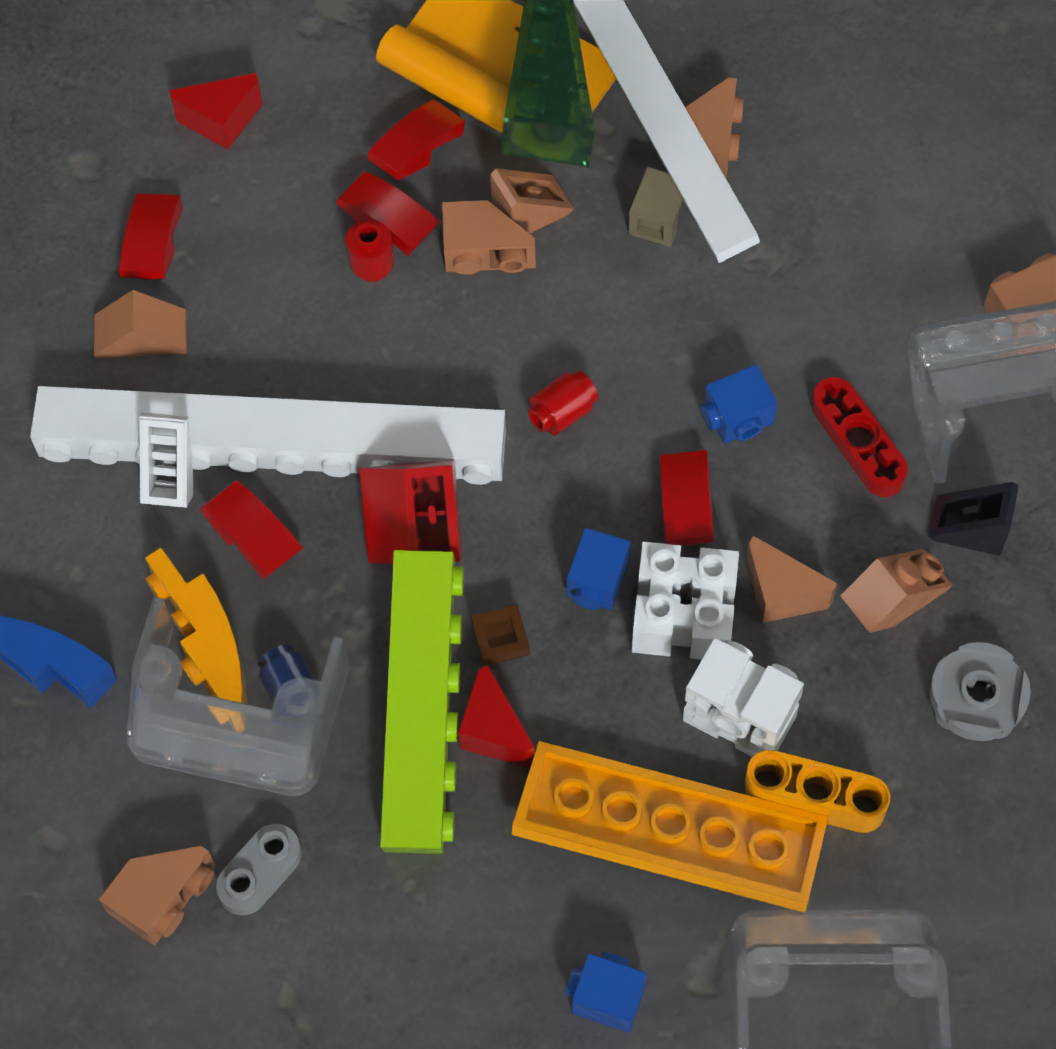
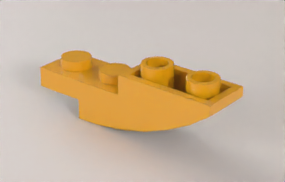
[145,548,247,733]

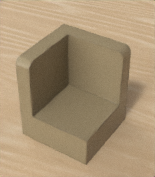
[629,167,684,247]

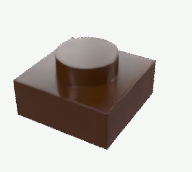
[471,604,530,667]

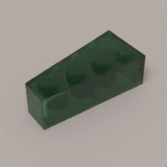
[500,0,595,168]

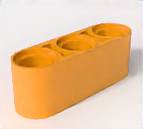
[744,750,890,833]

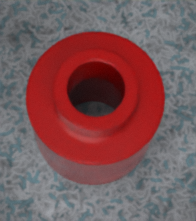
[346,219,394,282]
[528,370,598,436]

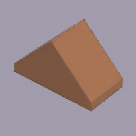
[490,168,574,234]
[94,290,187,359]
[746,536,837,623]

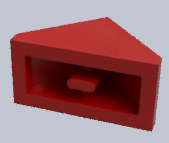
[169,73,263,149]
[458,665,535,768]

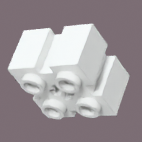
[632,542,739,660]
[683,638,804,757]

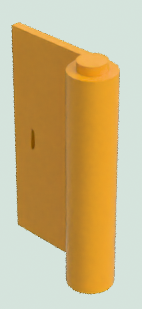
[376,0,616,162]

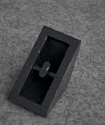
[928,482,1019,556]

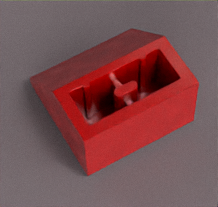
[359,459,463,564]

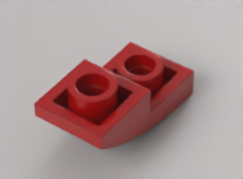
[367,99,465,181]
[335,171,440,257]
[119,193,183,280]
[660,450,714,546]
[199,480,303,580]

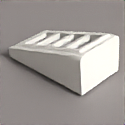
[139,412,193,508]

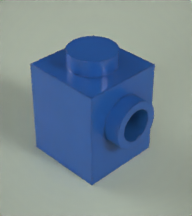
[700,364,777,444]
[567,528,631,611]
[566,952,647,1033]

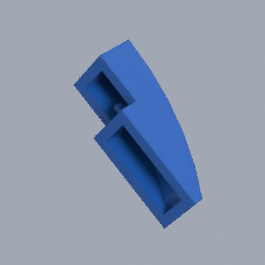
[0,616,117,708]

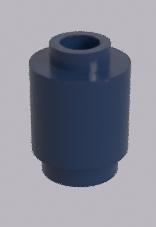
[258,645,323,720]

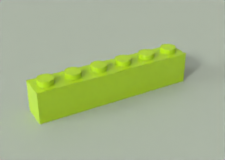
[380,550,464,854]

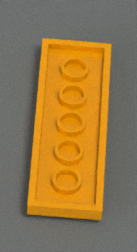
[512,741,829,913]

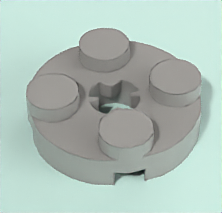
[929,642,1031,741]

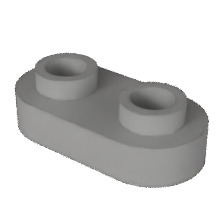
[216,824,302,915]

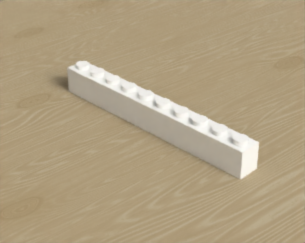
[30,386,506,485]

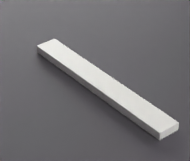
[573,0,760,263]

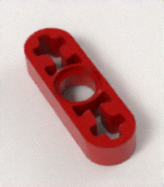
[812,377,908,497]

